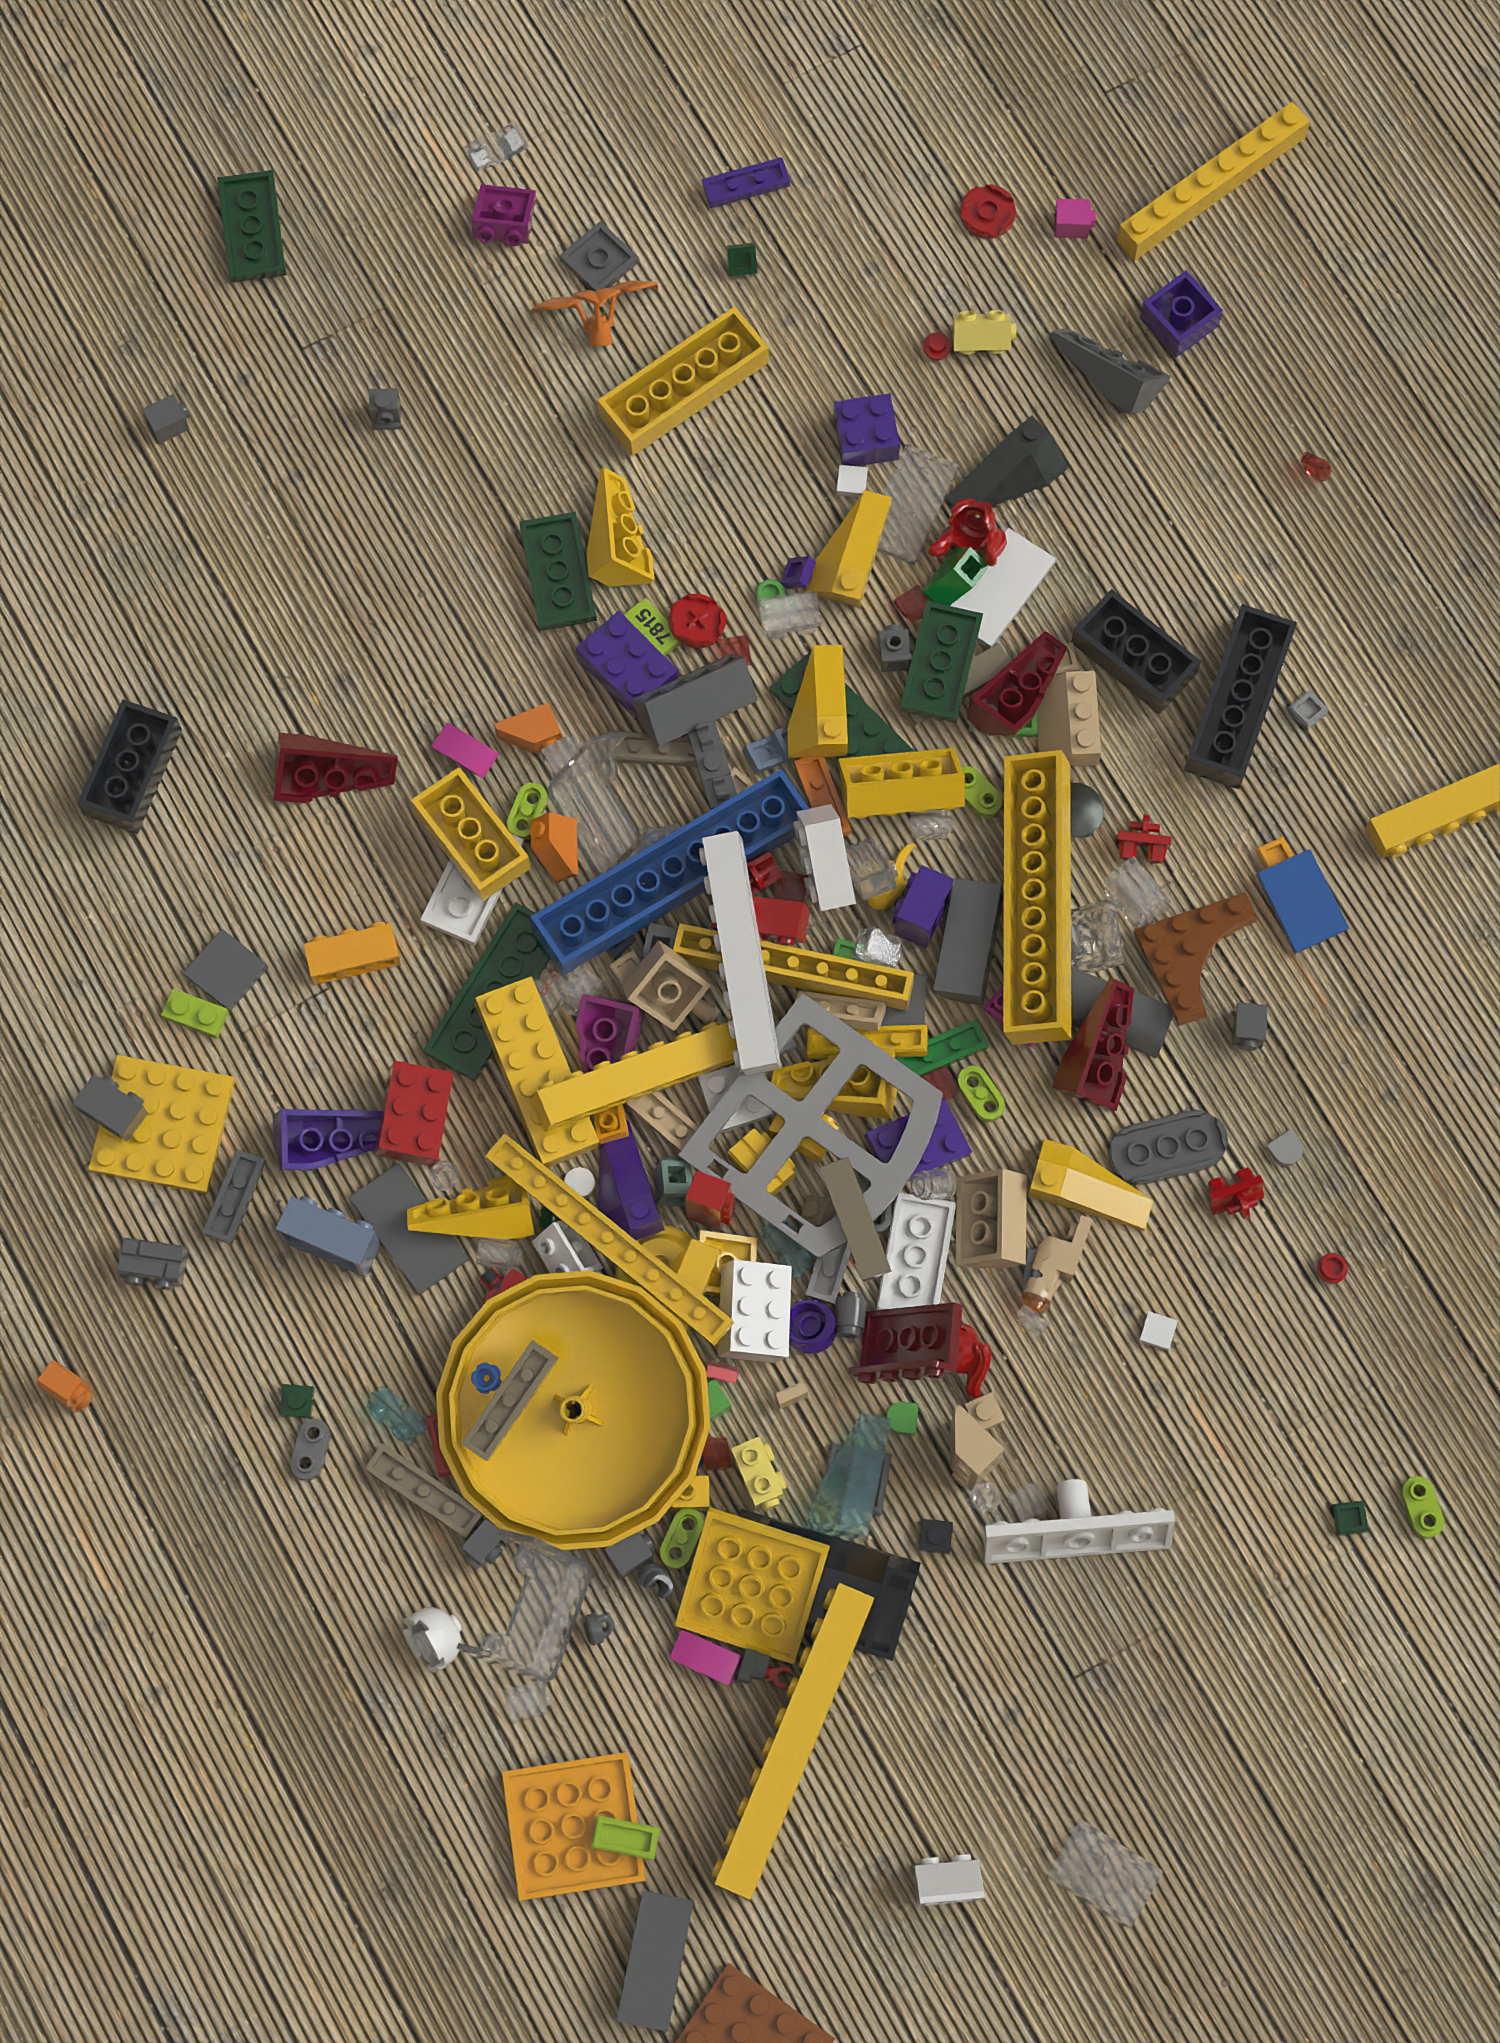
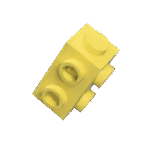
[952,310,1016,354]
[731,1436,787,1512]

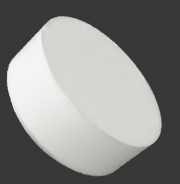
[564,1167,595,1198]

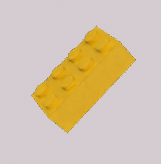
[411,767,531,902]

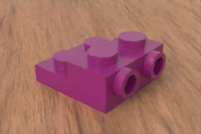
[472,184,536,246]

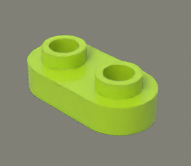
[962,766,1002,818]
[507,783,547,840]
[957,1066,1005,1122]
[1401,1476,1444,1539]
[660,1509,704,1569]

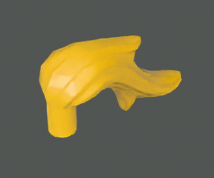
[858,843,915,910]

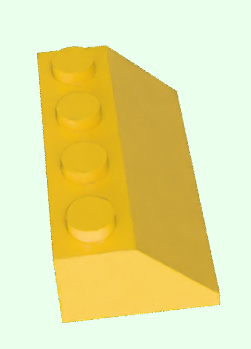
[838,748,965,819]

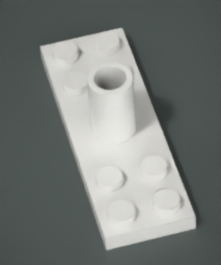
[983,1479,1175,1564]

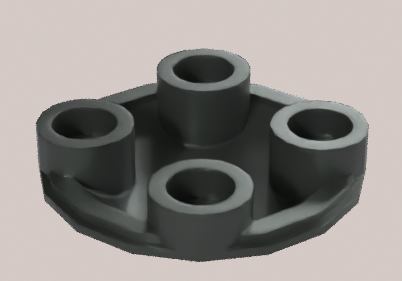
[1070,783,1104,838]

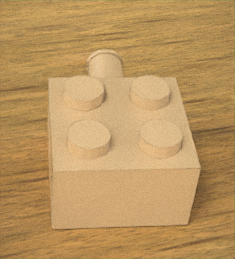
[622,940,718,1031]

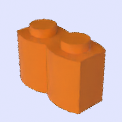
[37,1360,93,1413]

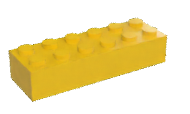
[597,306,769,457]
[474,976,599,1168]

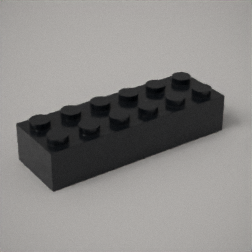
[1183,604,1298,789]

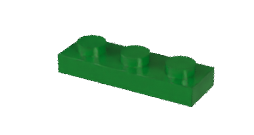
[895,1019,989,1077]

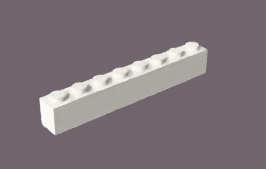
[699,831,782,1075]

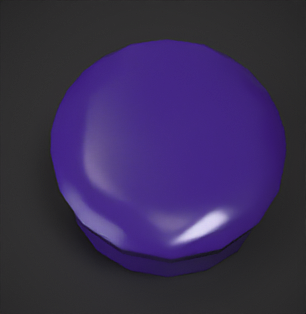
[789,1299,837,1354]

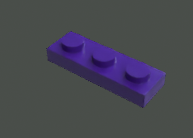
[702,157,790,208]

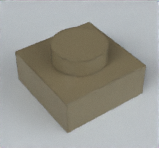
[798,1195,835,1227]

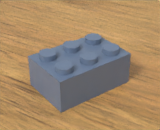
[276,1196,381,1278]

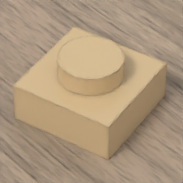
[964,1392,1005,1430]

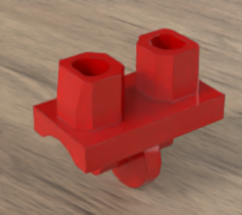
[1116,814,1172,864]
[747,850,783,895]
[1208,1167,1264,1219]

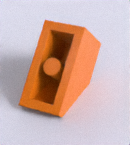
[494,702,563,754]
[530,812,578,883]

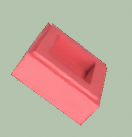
[706,1360,740,1383]

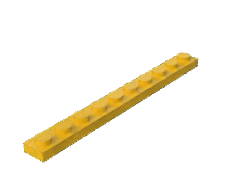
[485,1133,735,1346]

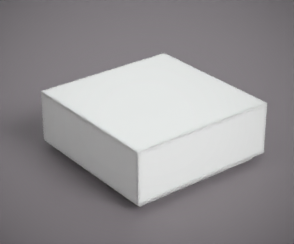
[836,465,868,497]
[1139,1311,1178,1351]

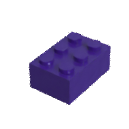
[576,611,678,720]

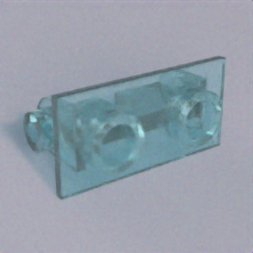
[761,1220,815,1280]
[366,1386,428,1447]

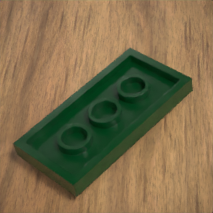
[217,170,287,283]
[519,511,597,631]
[900,601,983,723]

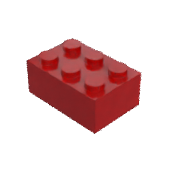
[374,1060,454,1167]

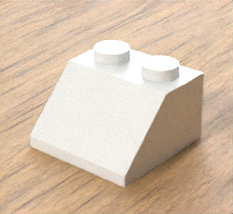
[913,1854,985,1906]

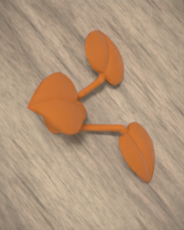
[531,280,658,347]

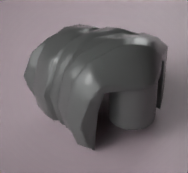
[636,1563,673,1599]

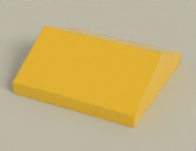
[698,1230,757,1298]

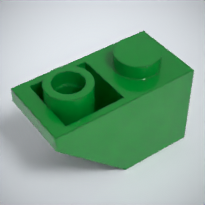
[921,547,989,606]

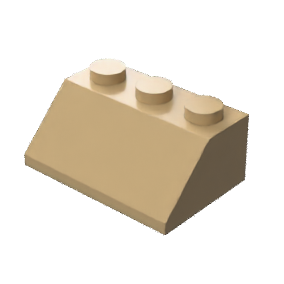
[1037,671,1101,766]
[956,1168,1027,1269]
[950,1405,1004,1490]

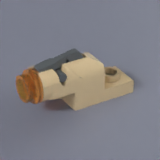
[1021,1215,1093,1314]

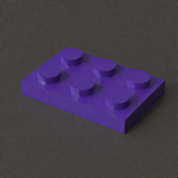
[864,1099,972,1182]

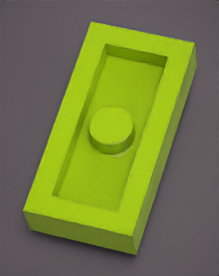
[161,989,229,1039]

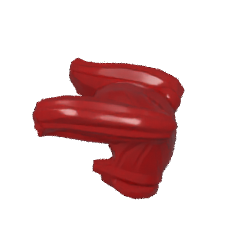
[928,498,1007,567]
[921,1324,992,1398]

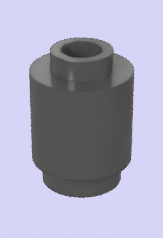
[835,1292,867,1338]

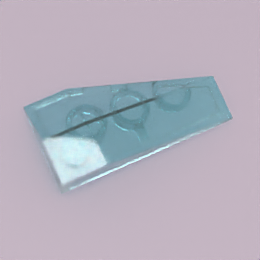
[807,1413,891,1541]

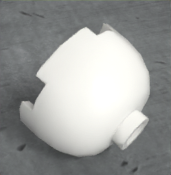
[402,1607,462,1673]

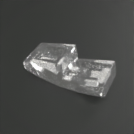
[463,121,529,171]

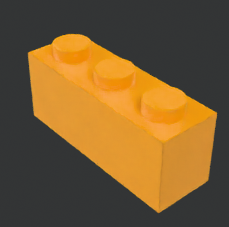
[304,922,401,986]

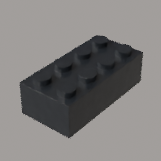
[1071,589,1201,715]
[77,699,182,834]

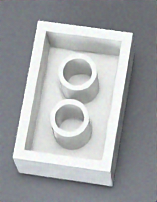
[793,804,856,911]
[718,1259,792,1363]

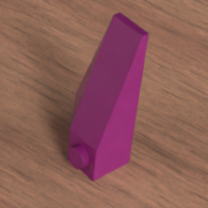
[576,994,645,1120]

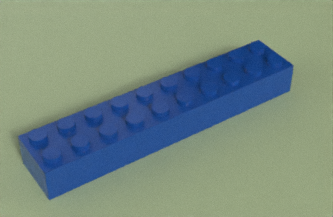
[530,769,809,976]

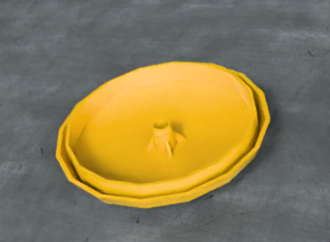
[436,1270,711,1551]

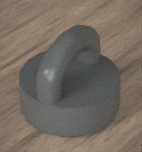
[582,1612,614,1646]

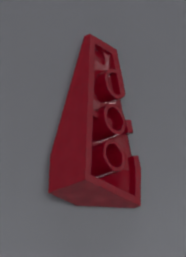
[967,631,1067,736]
[273,732,398,803]
[1052,978,1134,1111]

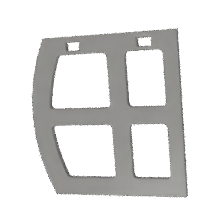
[678,993,943,1259]

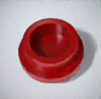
[923,332,951,361]
[1317,1253,1348,1284]

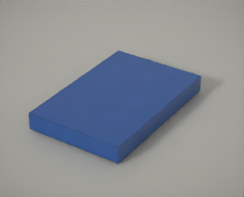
[1256,849,1350,954]

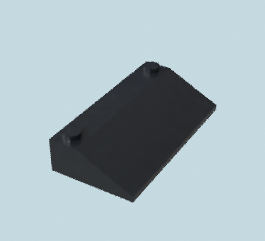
[738,1509,921,1661]

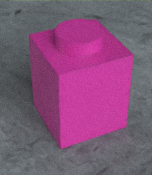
[1054,199,1096,238]

